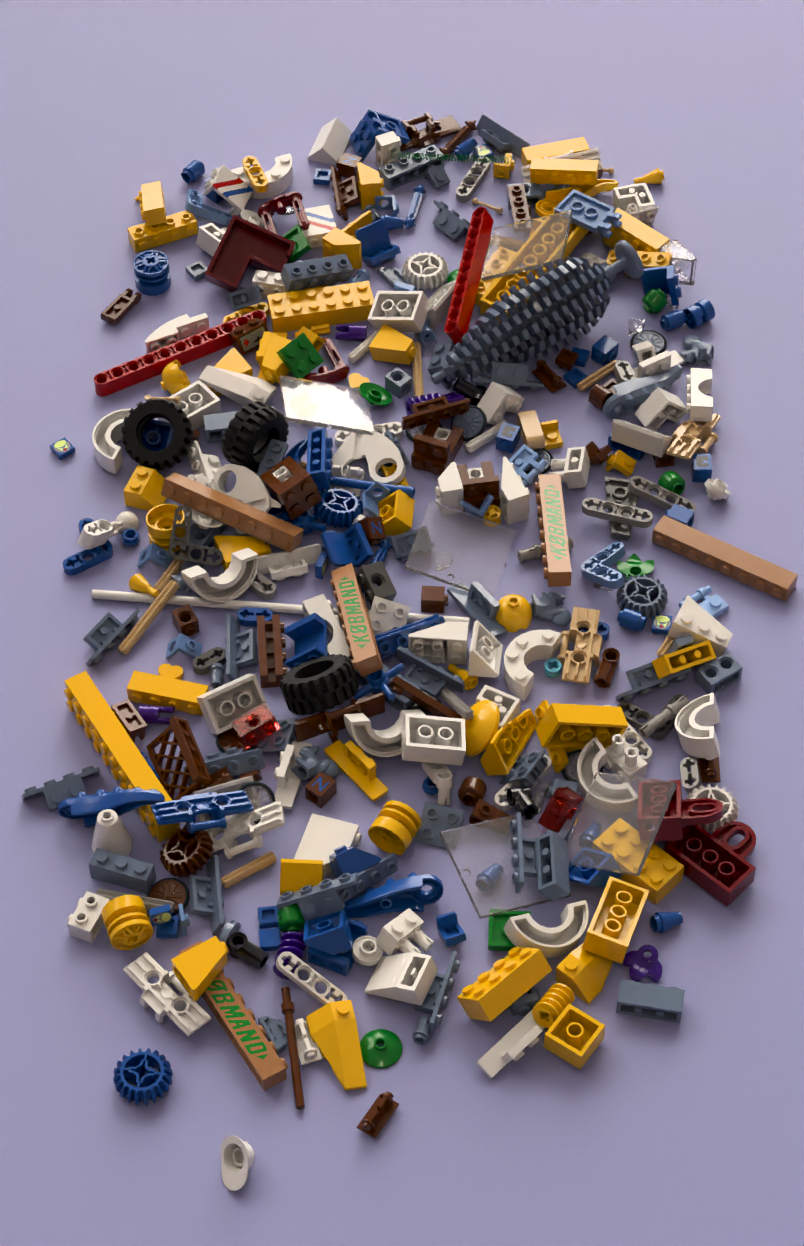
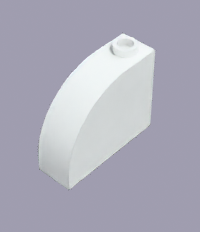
[294,813,362,876]

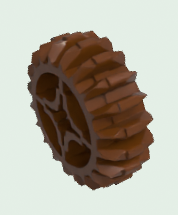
[159,825,214,878]

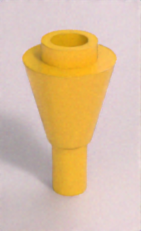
[633,168,665,184]
[129,573,159,598]
[447,663,478,690]

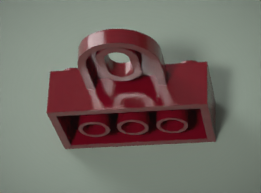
[639,780,724,844]
[664,821,756,907]

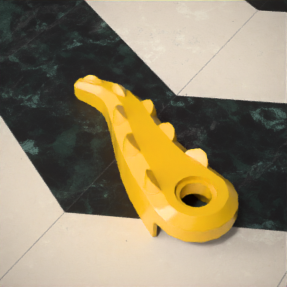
[535,179,618,219]

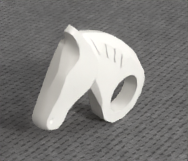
[213,464,282,535]

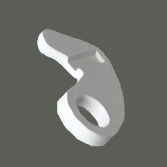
[332,423,406,485]

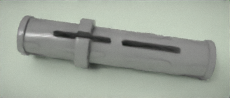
[517,536,574,562]
[638,695,690,739]

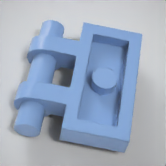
[500,444,548,487]
[679,585,729,618]

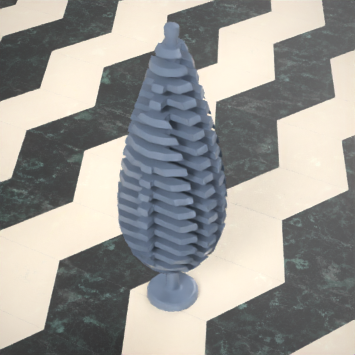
[431,240,644,384]

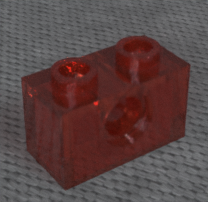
[230,702,280,749]
[538,787,583,833]

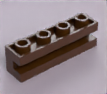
[257,614,287,688]

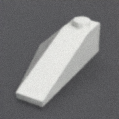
[198,365,277,407]

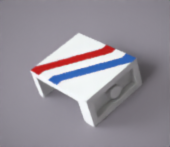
[203,165,253,216]
[297,205,337,248]

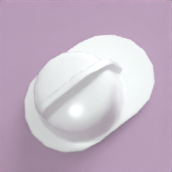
[221,1135,255,1191]

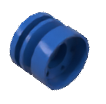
[133,250,171,296]

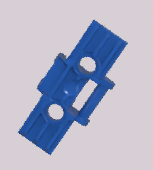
[151,790,254,834]

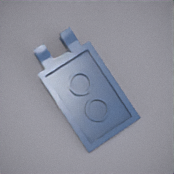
[554,189,622,239]

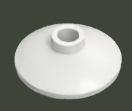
[240,210,270,229]
[187,509,223,529]

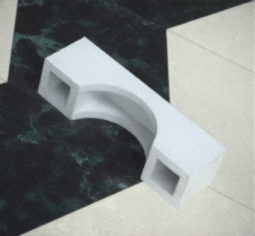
[686,368,713,422]
[302,594,352,660]

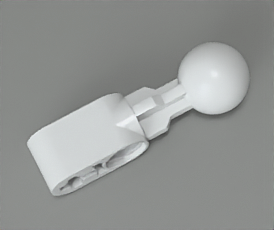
[78,511,139,549]

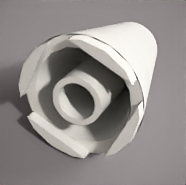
[92,809,132,856]

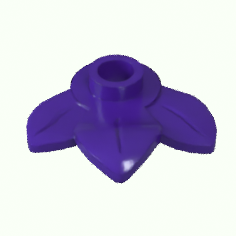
[622,945,662,983]

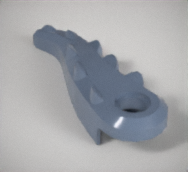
[603,364,683,418]

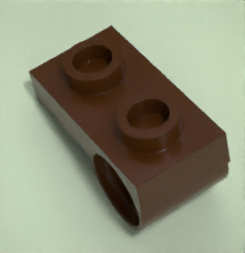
[588,378,619,410]
[469,798,514,837]

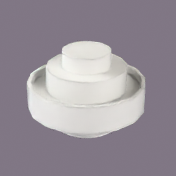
[704,478,730,501]
[352,936,383,966]

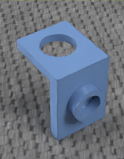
[375,195,399,217]
[362,481,390,517]
[458,493,494,517]
[137,543,172,569]
[166,633,202,659]
[162,904,190,940]

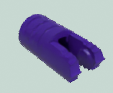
[335,324,367,341]
[138,705,175,724]

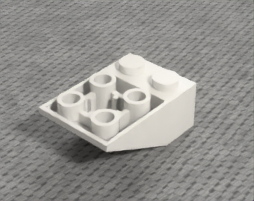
[500,456,531,525]
[408,621,469,665]
[364,952,438,1005]

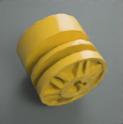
[146,504,186,552]
[368,800,422,855]
[101,895,153,950]

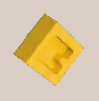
[540,420,563,450]

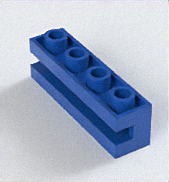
[375,614,445,658]

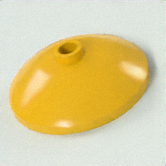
[461,700,500,757]

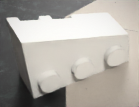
[668,595,733,657]

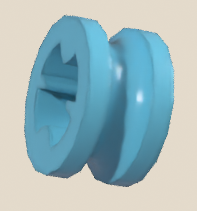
[544,658,562,678]

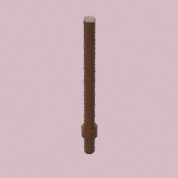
[281,987,305,1110]

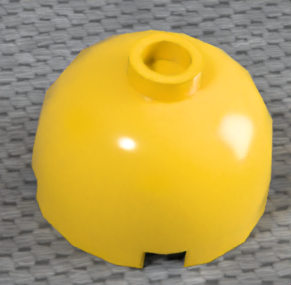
[160,360,191,395]
[496,594,532,633]

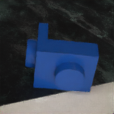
[436,911,466,947]

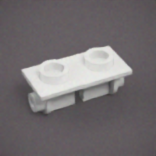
[294,1018,322,1065]

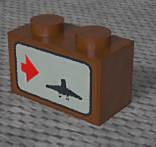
[228,318,269,356]

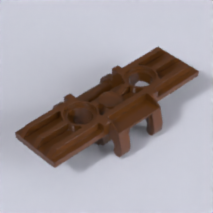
[400,112,461,152]
[295,692,385,743]

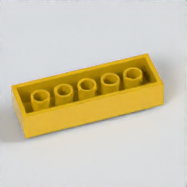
[267,281,374,332]

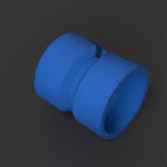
[683,299,715,329]

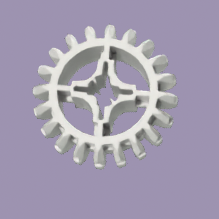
[402,251,448,291]
[687,784,739,833]

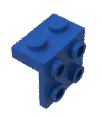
[355,219,401,266]
[641,265,682,306]
[321,523,374,567]

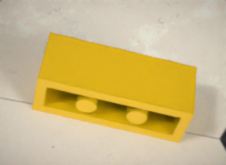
[652,640,716,679]

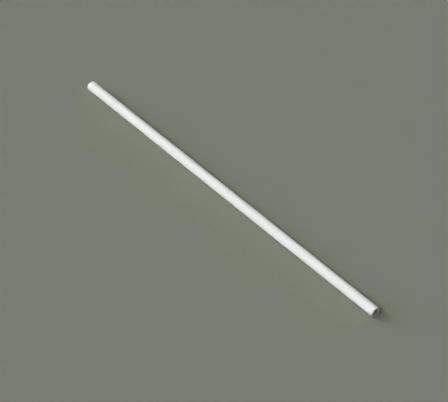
[92,589,470,624]

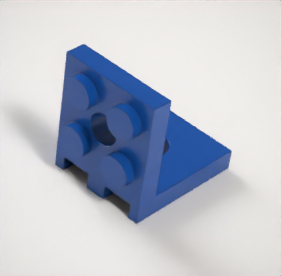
[349,109,410,161]

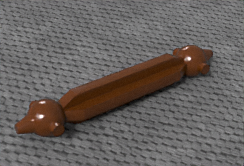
[439,120,477,157]

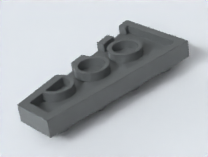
[604,476,639,541]

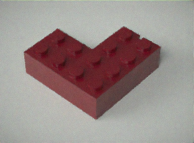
[205,215,296,292]

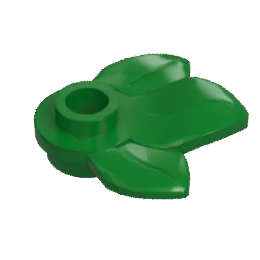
[617,553,654,580]

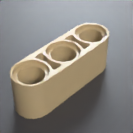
[517,410,545,450]

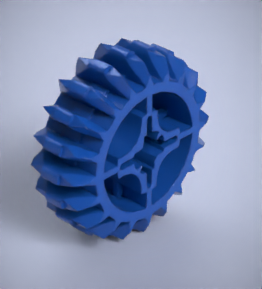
[313,487,363,529]
[113,1047,173,1106]

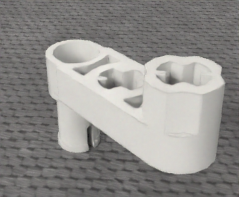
[422,762,453,805]

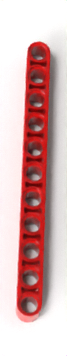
[444,207,494,344]
[94,310,267,397]

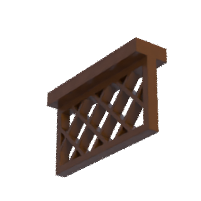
[146,716,212,800]

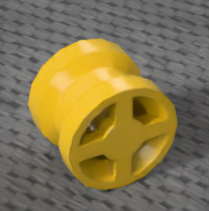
[483,505,501,528]

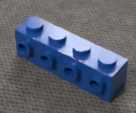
[306,427,333,491]

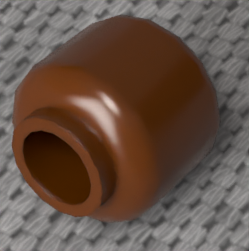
[458,776,487,807]

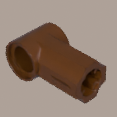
[594,648,620,689]

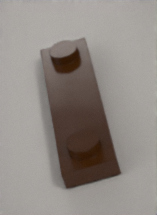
[387,676,462,719]

